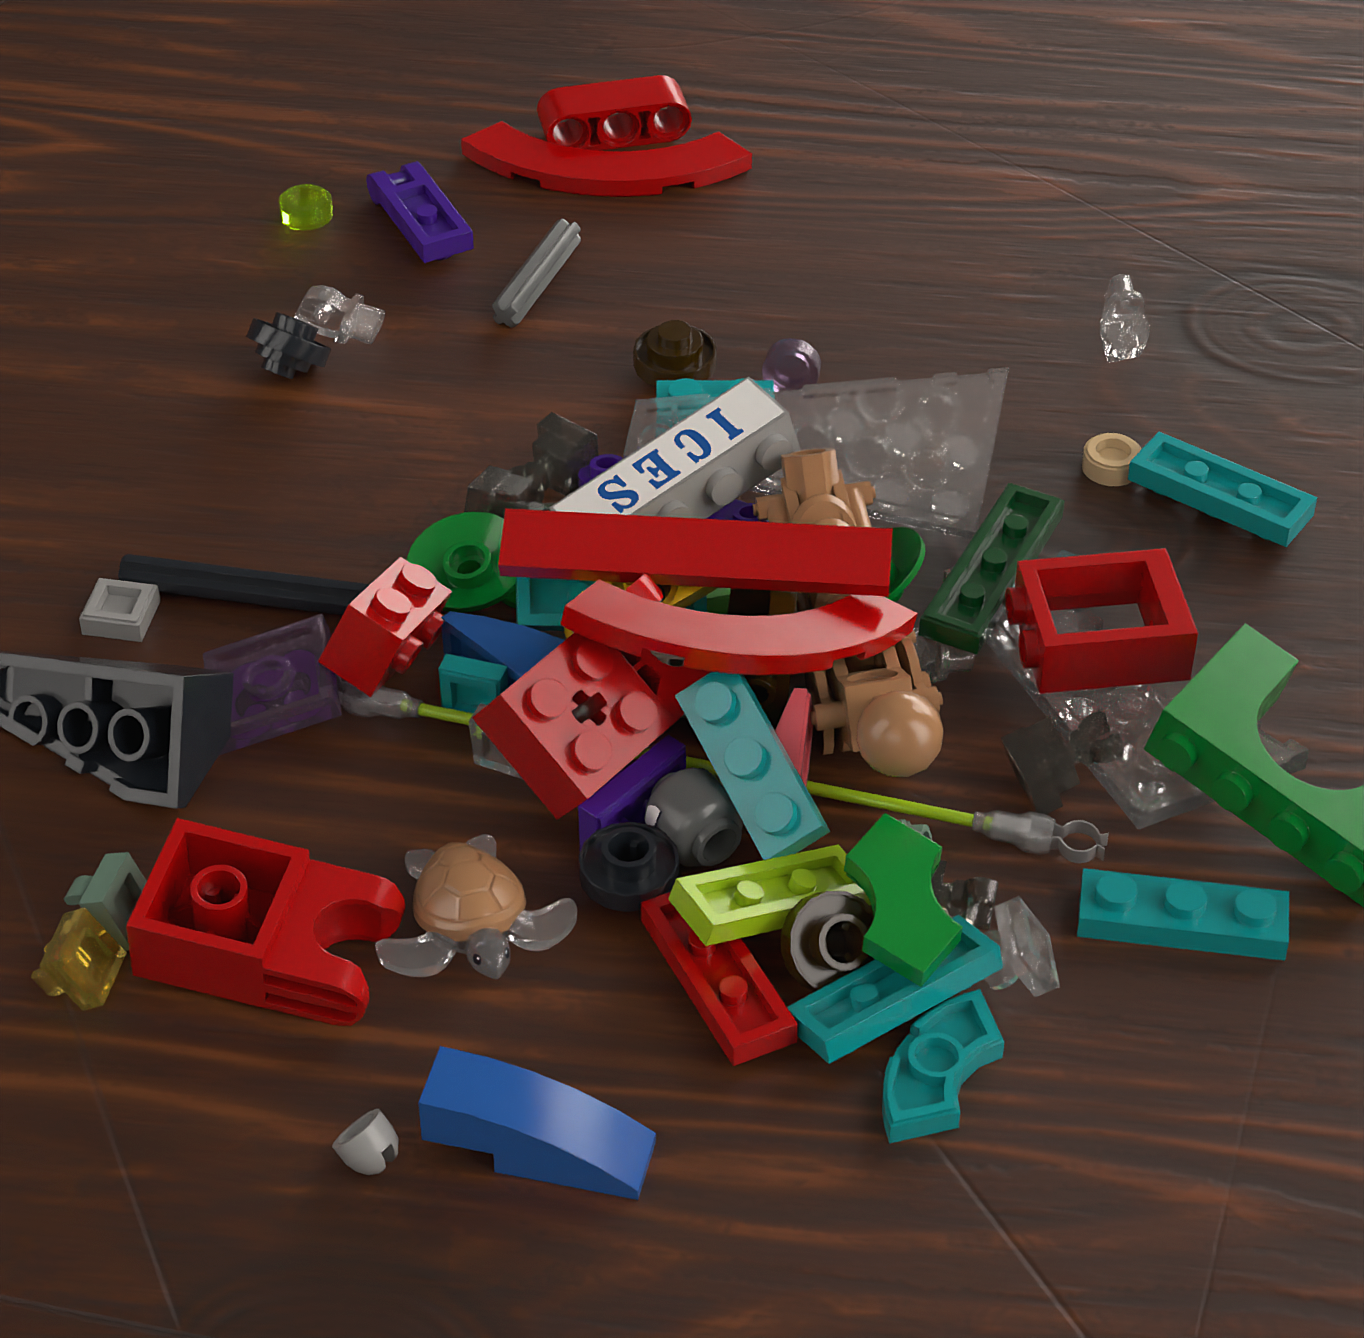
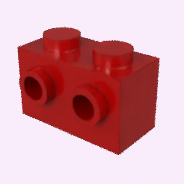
[318,557,453,697]

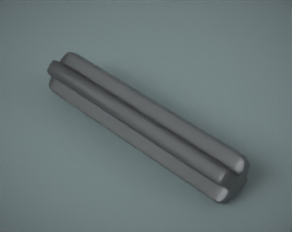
[492,219,581,328]

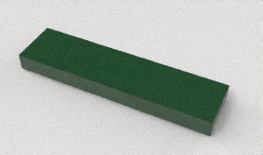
[918,483,1065,655]

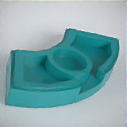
[882,989,1004,1143]

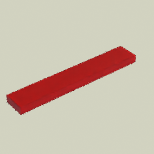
[498,508,893,597]

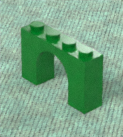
[1144,623,1364,907]

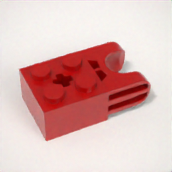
[472,574,712,820]
[126,818,406,1026]

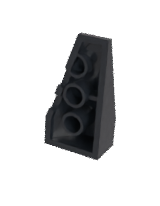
[0,650,234,808]

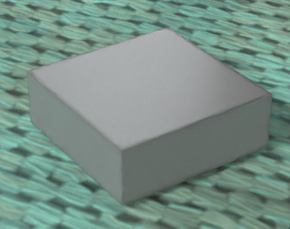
[79,578,160,642]

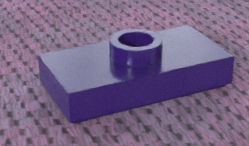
[578,735,686,851]

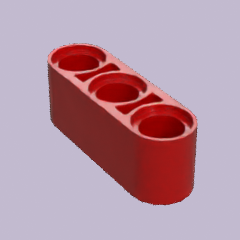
[537,75,692,151]

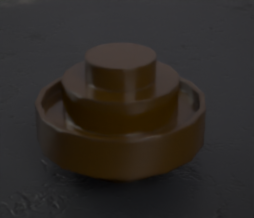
[633,320,717,387]
[781,891,875,992]

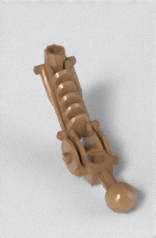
[752,448,943,777]

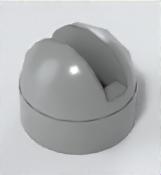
[332,1109,399,1175]

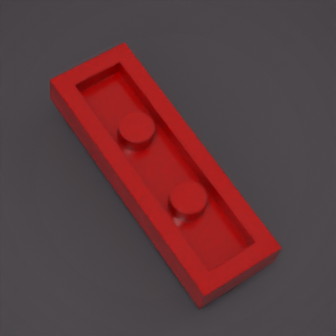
[641,892,798,1066]

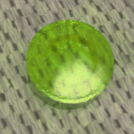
[279,184,333,230]

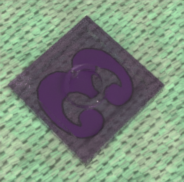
[203,614,342,755]

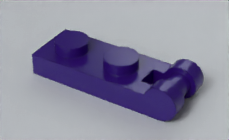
[366,161,474,263]

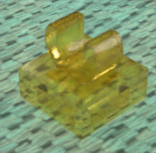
[31,907,127,1011]

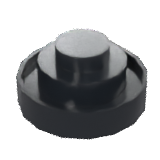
[246,312,331,379]
[578,822,679,912]

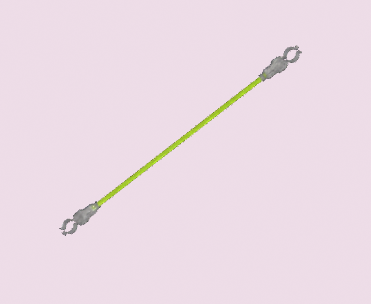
[295,669,1109,863]

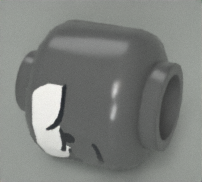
[644,768,743,867]

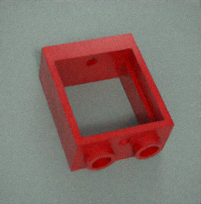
[1005,548,1198,694]

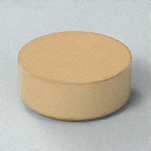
[1082,433,1141,486]

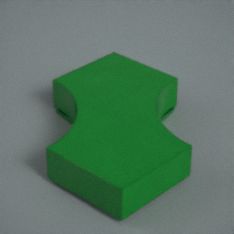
[844,813,963,987]

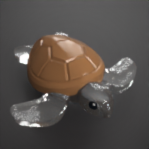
[375,834,577,979]

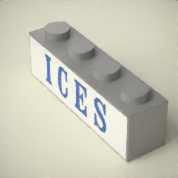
[549,376,801,519]

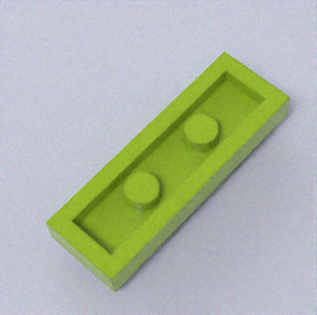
[668,844,871,946]

